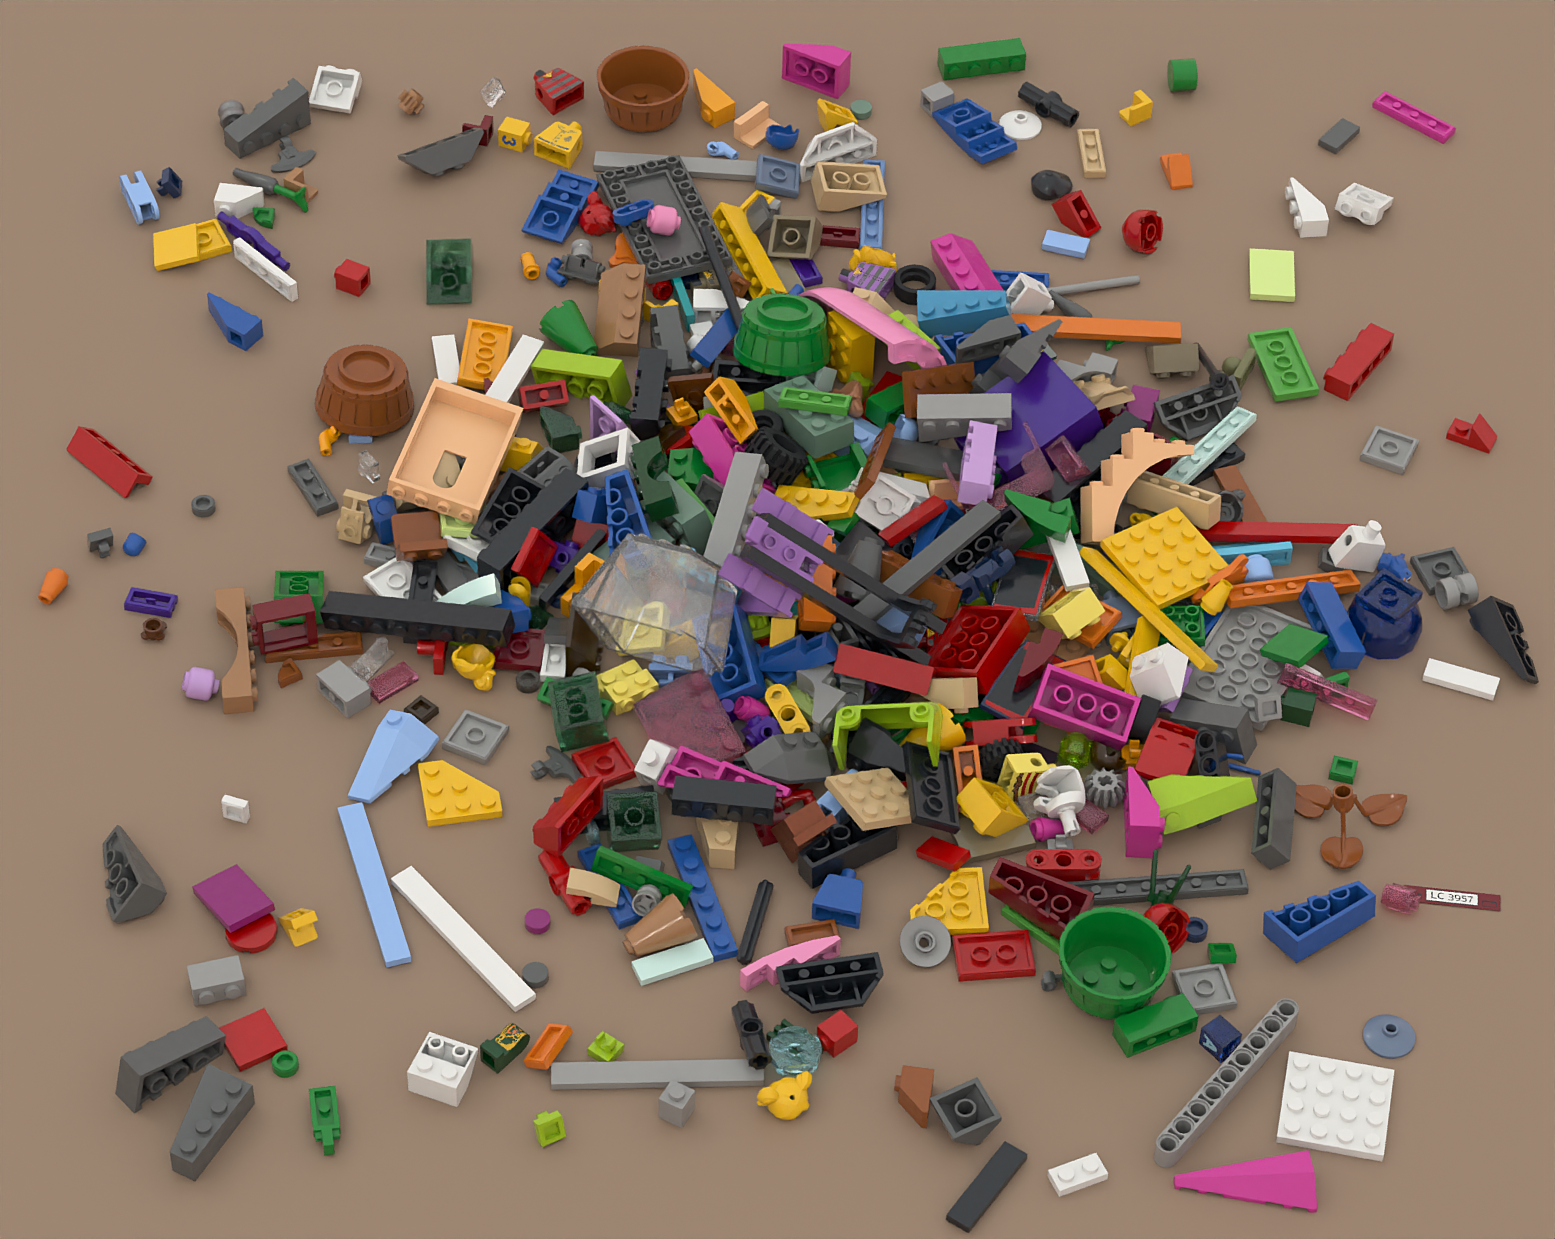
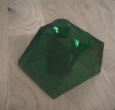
[606,791,662,852]

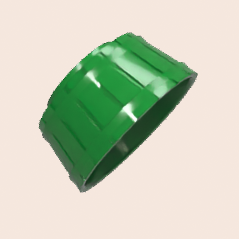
[732,294,831,376]
[1059,907,1171,1020]

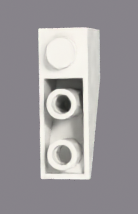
[1285,177,1329,238]

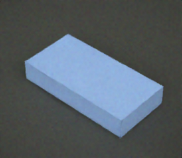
[1042,230,1090,259]

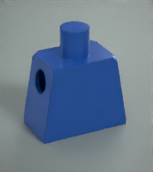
[812,868,863,929]

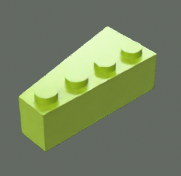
[530,349,632,412]

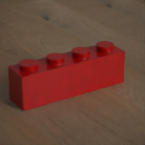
[1323,323,1394,401]

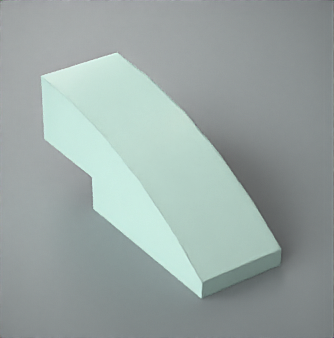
[436,573,502,607]

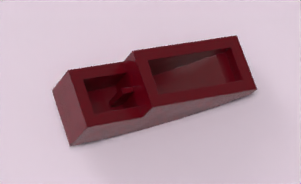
[1013,628,1063,693]

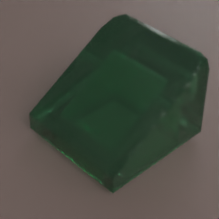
[529,605,554,630]

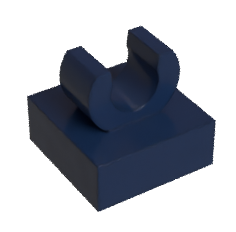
[156,167,182,199]

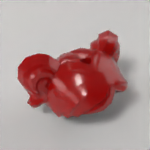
[579,191,617,237]

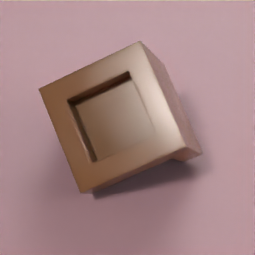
[283,167,318,203]

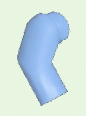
[707,141,739,160]

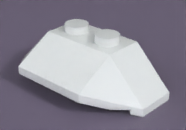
[800,122,877,183]

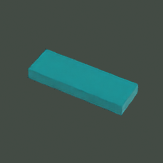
[670,277,695,332]

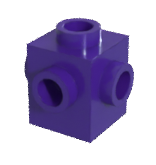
[549,540,580,573]
[740,714,782,749]

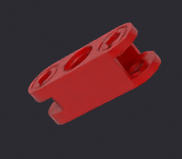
[963,717,1037,746]
[1026,849,1102,882]

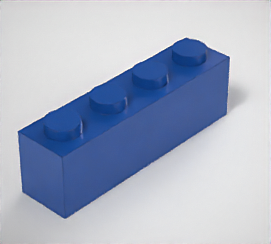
[1298,582,1366,669]

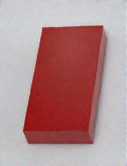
[916,836,971,872]

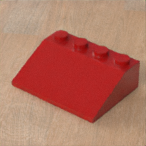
[927,605,1031,695]

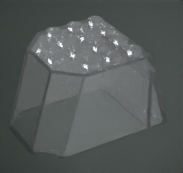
[571,533,737,677]

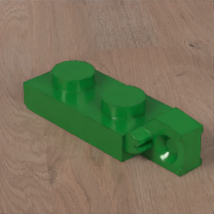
[309,1086,341,1155]

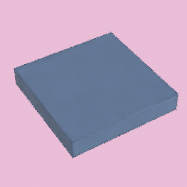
[755,154,800,199]

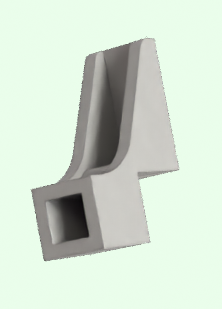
[1057,352,1118,385]
[796,664,848,739]

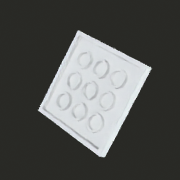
[1276,1051,1394,1162]

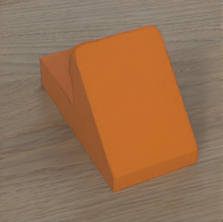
[1160,153,1193,190]

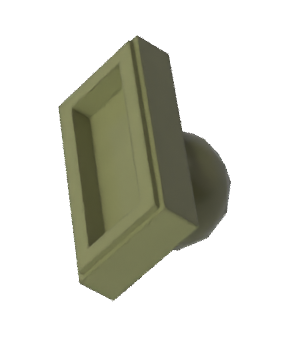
[1222,347,1256,391]

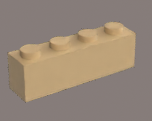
[1127,471,1221,530]

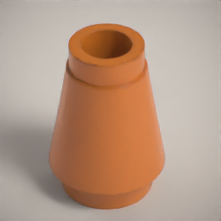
[38,568,69,604]

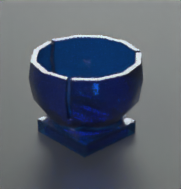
[1347,568,1423,660]

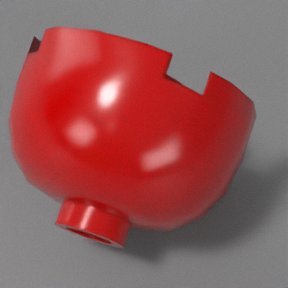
[1122,210,1163,254]
[1143,903,1190,954]

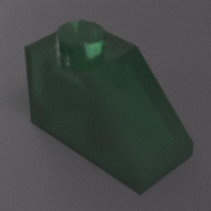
[539,406,582,453]

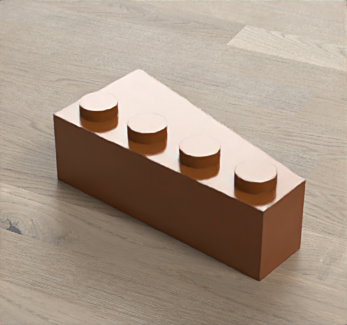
[880,550,962,619]

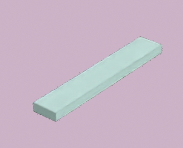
[1163,406,1257,484]

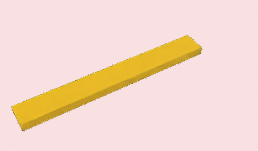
[1079,546,1219,672]

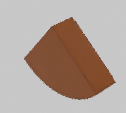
[278,658,303,688]

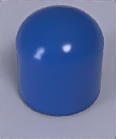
[123,532,147,556]

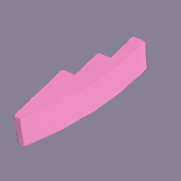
[740,935,841,992]

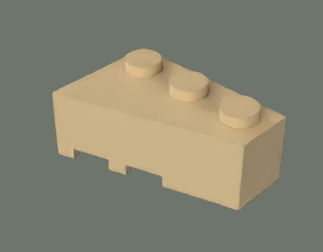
[392,451,461,512]
[695,817,740,869]

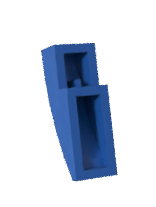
[758,631,838,672]

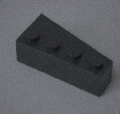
[630,348,672,441]
[940,504,1034,580]
[798,814,897,889]

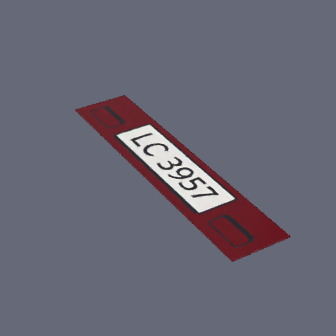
[1403,885,1500,911]

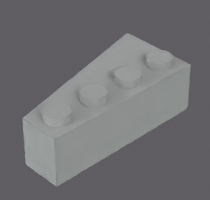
[917,393,1012,442]

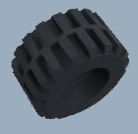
[744,427,808,486]

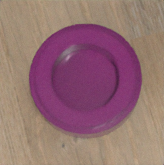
[525,908,551,934]

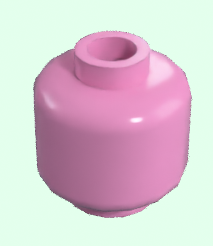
[647,205,681,236]

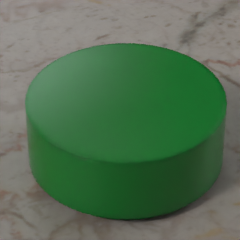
[272,1051,299,1078]

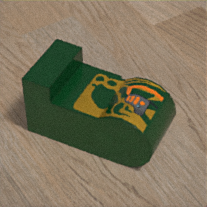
[480,1023,530,1074]

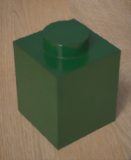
[1281,687,1317,727]

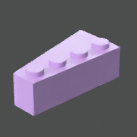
[957,420,998,505]

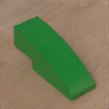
[1004,489,1071,543]

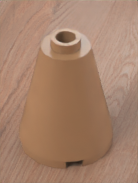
[622,893,697,957]

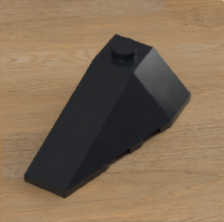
[846,717,906,781]

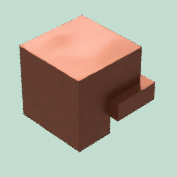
[770,800,837,863]

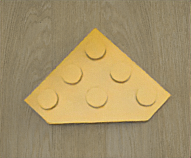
[418,760,503,827]
[910,867,989,935]

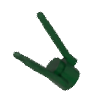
[1147,850,1191,907]

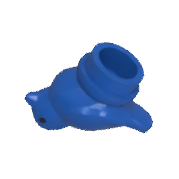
[1376,552,1412,583]

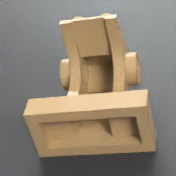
[336,489,376,544]

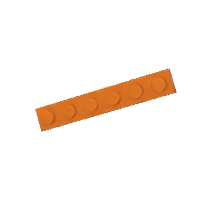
[1226,570,1361,608]

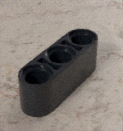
[1195,730,1230,777]

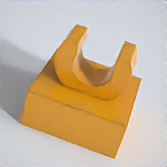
[666,397,698,427]
[1120,740,1145,770]

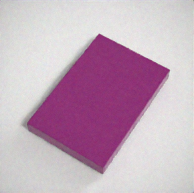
[192,864,275,933]

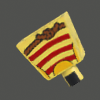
[997,753,1057,803]

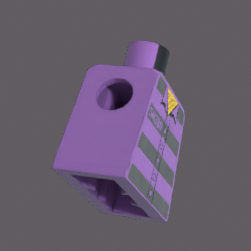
[839,262,895,300]

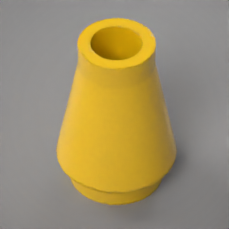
[1200,579,1233,615]

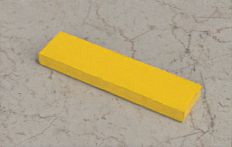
[1124,616,1160,697]

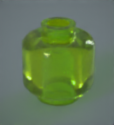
[1058,732,1091,770]

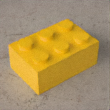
[826,310,875,385]

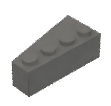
[223,78,311,159]
[170,1064,255,1181]

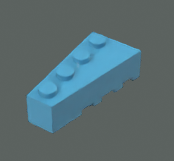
[917,290,1011,338]

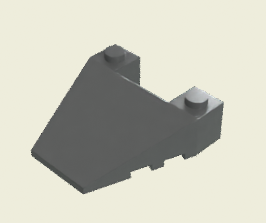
[968,319,1062,394]

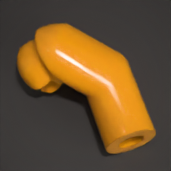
[318,426,342,456]

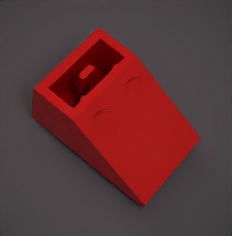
[1135,717,1199,780]

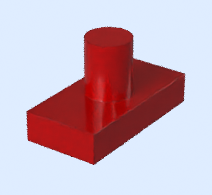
[417,640,448,675]

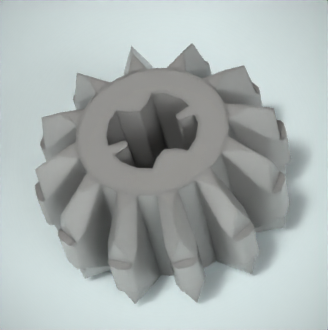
[1084,767,1125,810]

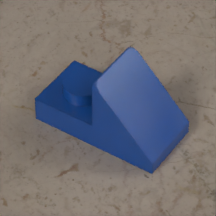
[367,494,397,545]

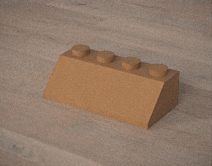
[594,263,646,357]

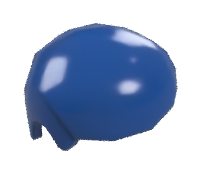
[765,124,799,150]

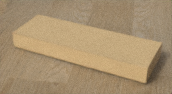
[1077,129,1106,178]

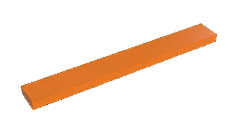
[1011,314,1181,344]

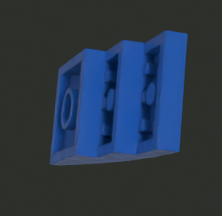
[932,98,1017,164]
[522,169,599,244]

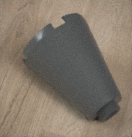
[833,537,882,601]

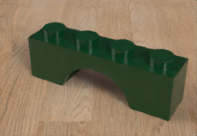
[630,436,679,522]

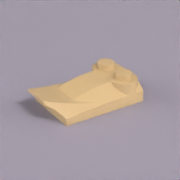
[1074,374,1135,410]

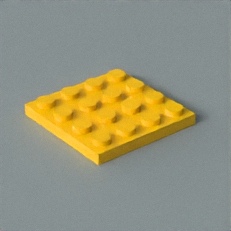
[1100,507,1228,609]

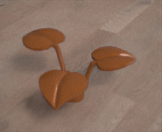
[1295,784,1407,869]

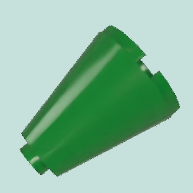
[539,300,598,356]

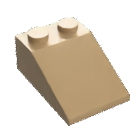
[811,161,887,212]

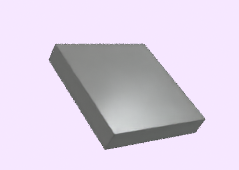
[1360,425,1419,475]
[442,709,509,765]
[1172,963,1237,1015]

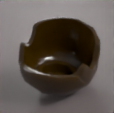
[1089,740,1127,772]

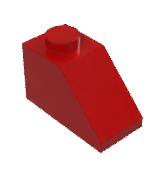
[1051,190,1101,238]

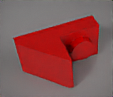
[1446,413,1498,454]

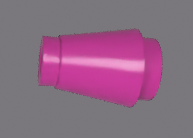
[1030,817,1065,842]

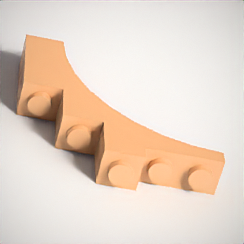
[1080,428,1194,545]

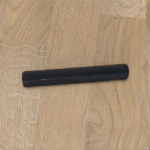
[737,879,774,965]

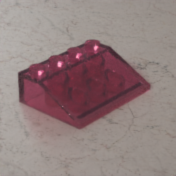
[633,668,746,764]

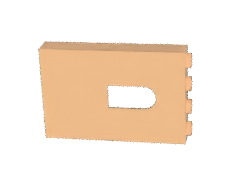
[387,378,523,524]

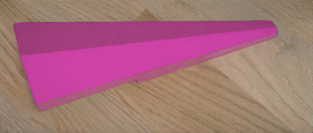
[657,746,791,797]
[1173,1150,1317,1213]

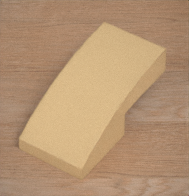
[566,868,620,908]

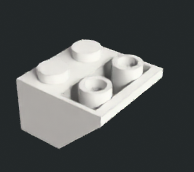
[407,1032,478,1107]

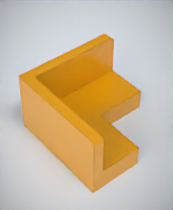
[561,553,613,618]

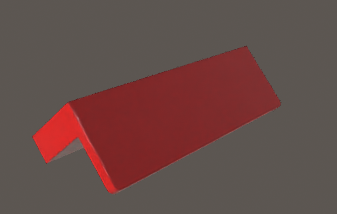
[67,426,153,498]
[833,643,938,696]

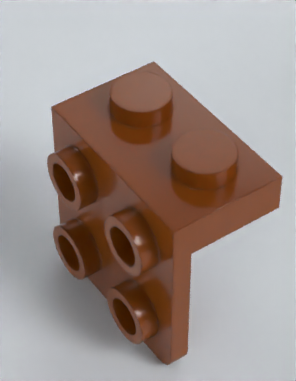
[391,511,448,562]

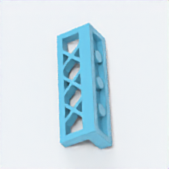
[1212,541,1293,566]

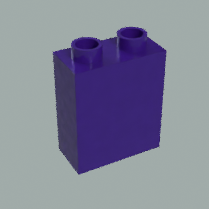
[954,351,1104,493]

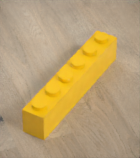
[711,202,788,299]

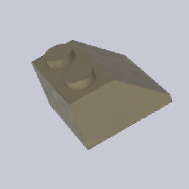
[767,215,823,260]
[1145,343,1199,378]

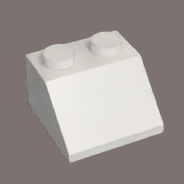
[1130,643,1189,706]

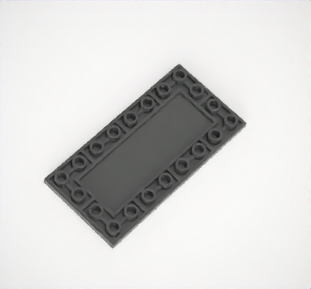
[597,155,733,284]

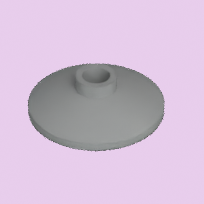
[899,916,951,967]

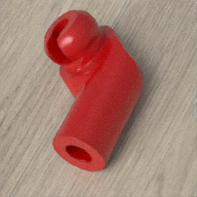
[781,789,816,810]

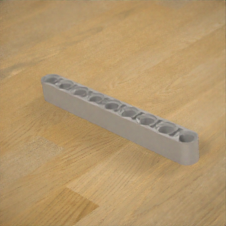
[1154,998,1299,1168]

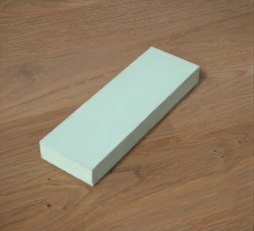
[632,938,713,986]

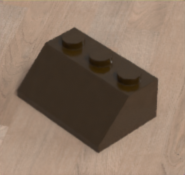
[565,592,606,679]

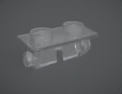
[351,637,395,682]

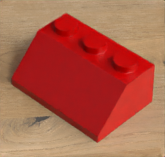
[532,776,603,858]

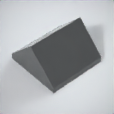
[930,1077,1002,1145]

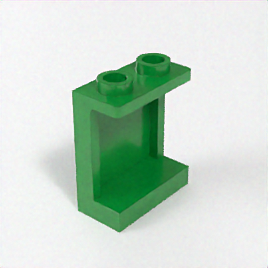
[803,442,867,491]

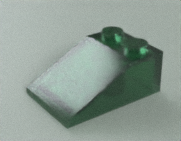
[426,238,474,305]
[548,671,610,753]

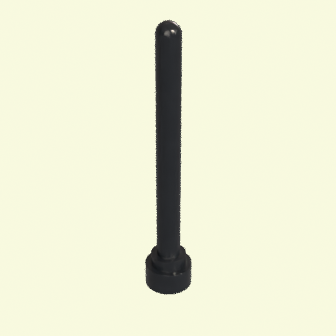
[1193,342,1229,390]

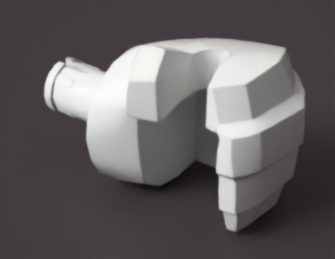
[1033,765,1086,837]

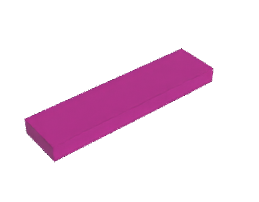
[1372,91,1456,144]

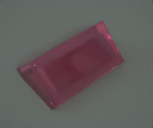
[1045,435,1092,482]

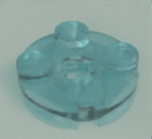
[769,1026,822,1076]

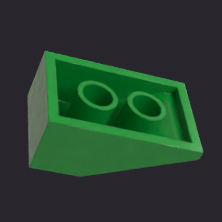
[667,448,715,492]
[274,571,324,626]

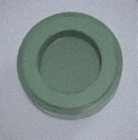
[850,100,872,119]

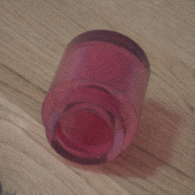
[1381,883,1421,914]

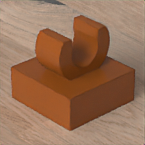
[720,271,752,298]

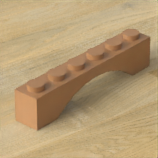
[215,587,258,714]

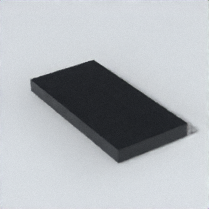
[902,741,960,834]

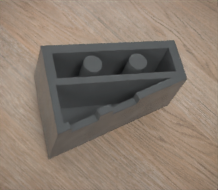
[1170,698,1257,765]

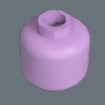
[182,667,219,701]

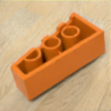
[797,535,836,632]

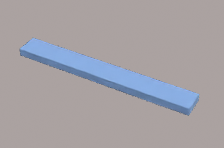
[338,802,411,968]

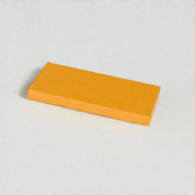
[457,318,513,390]

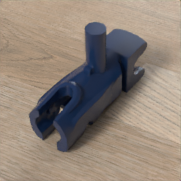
[951,546,1015,605]

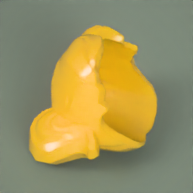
[849,245,897,273]
[451,644,496,691]
[757,1071,812,1120]

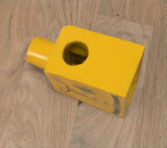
[534,122,583,169]

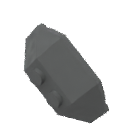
[397,127,484,177]
[1153,375,1242,441]
[742,731,838,784]

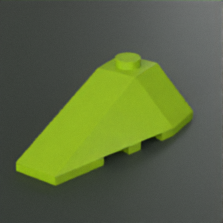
[1147,774,1257,835]

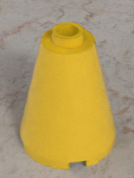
[899,703,966,752]

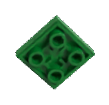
[1158,605,1205,647]
[1260,624,1329,668]

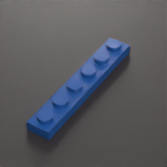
[668,834,738,962]

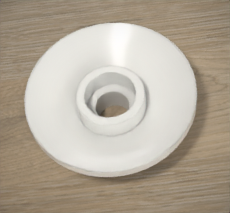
[999,110,1042,140]

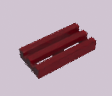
[820,225,861,249]

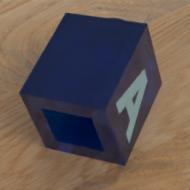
[1199,1015,1242,1063]

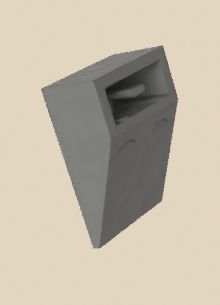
[517,446,578,487]

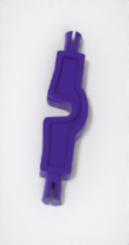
[217,211,290,271]

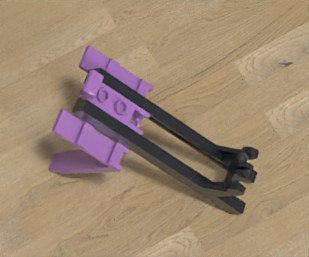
[718,488,947,666]

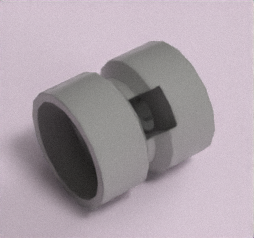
[1435,573,1479,610]

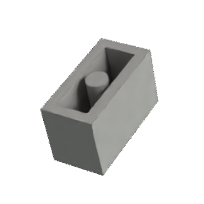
[316,660,371,719]
[187,955,246,1006]

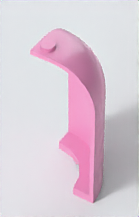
[798,287,947,369]

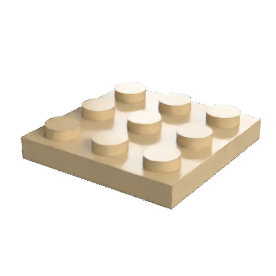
[824,768,912,831]

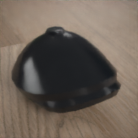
[1031,170,1073,200]

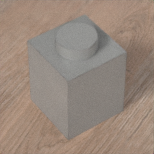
[920,81,955,118]
[659,1080,695,1128]

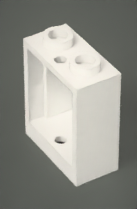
[576,428,640,489]

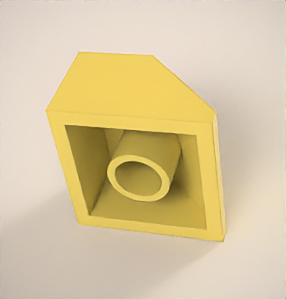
[1036,587,1105,640]

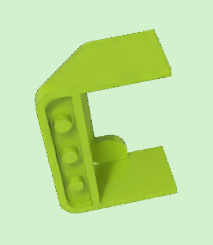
[832,702,943,770]

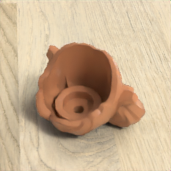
[830,380,863,418]

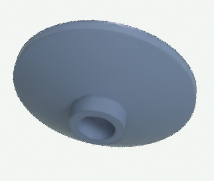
[1363,1014,1416,1059]

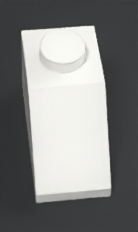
[214,183,264,219]

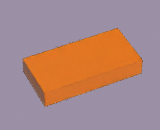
[523,1023,573,1070]

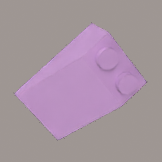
[590,395,628,456]

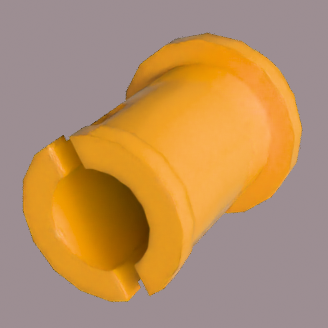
[520,252,540,280]

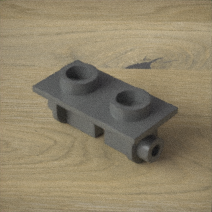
[557,254,605,285]

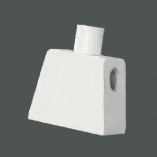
[1006,272,1054,315]
[1328,520,1385,572]
[634,739,678,795]

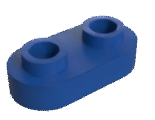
[613,199,654,226]

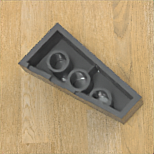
[115,1016,226,1114]

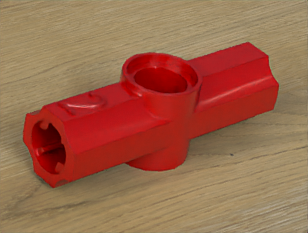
[538,850,591,916]

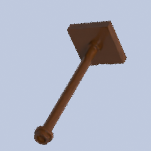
[667,358,717,411]

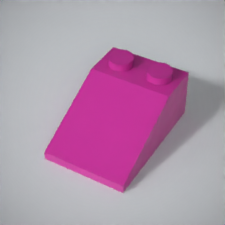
[782,43,851,99]
[1124,767,1165,858]

